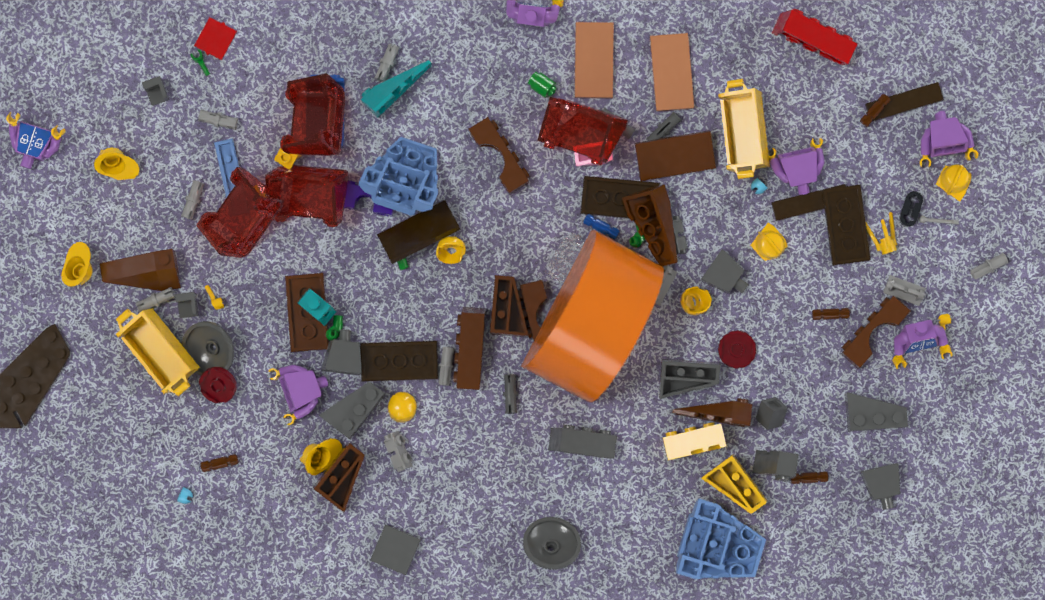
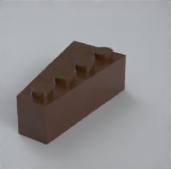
[453,307,486,390]

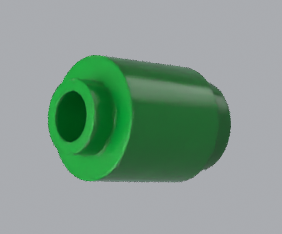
[528,71,557,98]

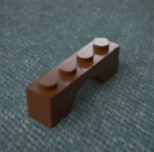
[468,117,530,195]
[518,280,547,341]
[841,296,911,369]

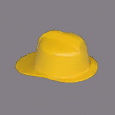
[94,147,139,180]
[936,164,972,202]
[751,222,788,261]
[61,242,93,287]
[299,438,342,475]

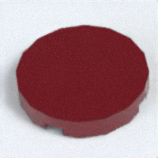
[718,330,756,369]
[199,367,237,403]

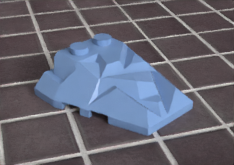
[359,137,438,215]
[676,498,766,579]

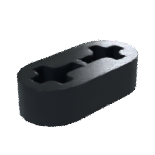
[899,191,923,227]

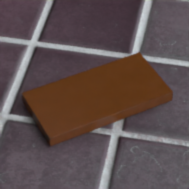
[635,130,716,181]
[285,273,329,352]

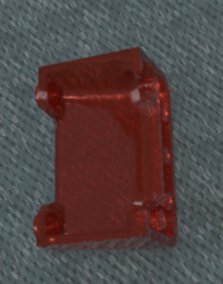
[280,73,345,156]
[537,97,629,166]
[265,165,348,227]
[196,167,284,258]

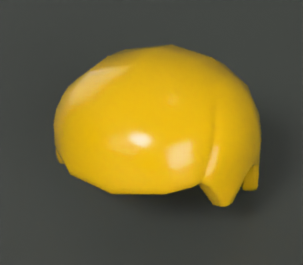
[436,236,466,264]
[680,286,712,316]
[387,392,417,423]

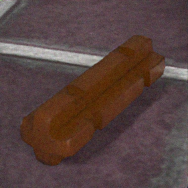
[860,94,890,127]
[812,308,850,320]
[200,454,239,472]
[790,471,829,484]

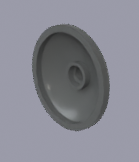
[182,321,234,376]
[523,517,581,570]

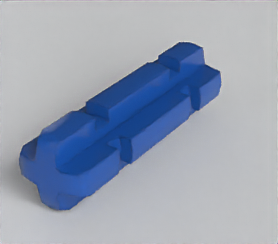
[583,214,619,239]

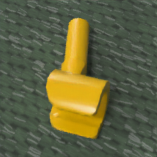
[204,285,224,310]
[938,314,951,330]

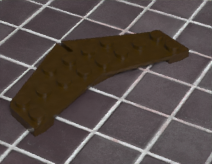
[0,324,70,429]

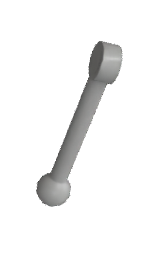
[919,216,959,225]

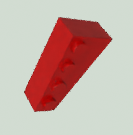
[771,9,857,66]

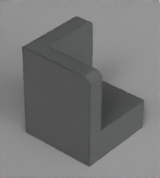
[142,76,169,106]
[175,292,199,318]
[756,397,788,430]

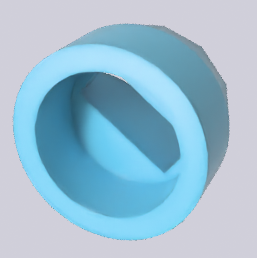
[751,178,768,194]
[177,487,193,504]

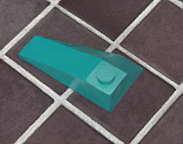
[361,60,432,118]

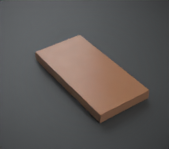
[575,22,614,99]
[650,33,694,112]

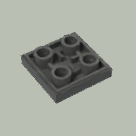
[370,525,421,575]

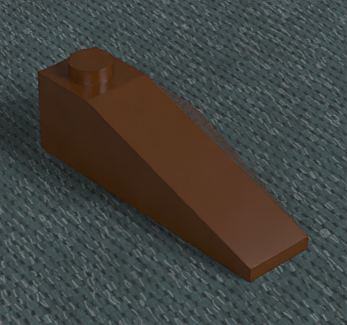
[622,184,678,266]
[99,249,181,291]
[671,398,753,428]

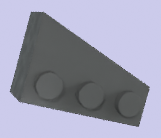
[659,359,720,399]
[319,381,386,440]
[844,392,908,432]
[548,424,617,459]
[752,450,799,482]

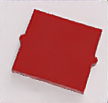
[194,17,237,60]

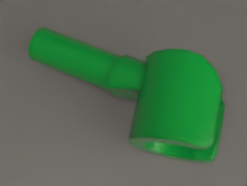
[191,50,210,76]

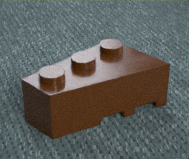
[490,275,529,338]
[313,442,365,512]

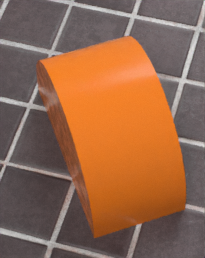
[520,230,664,402]

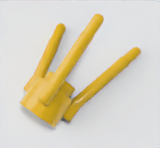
[866,212,897,255]

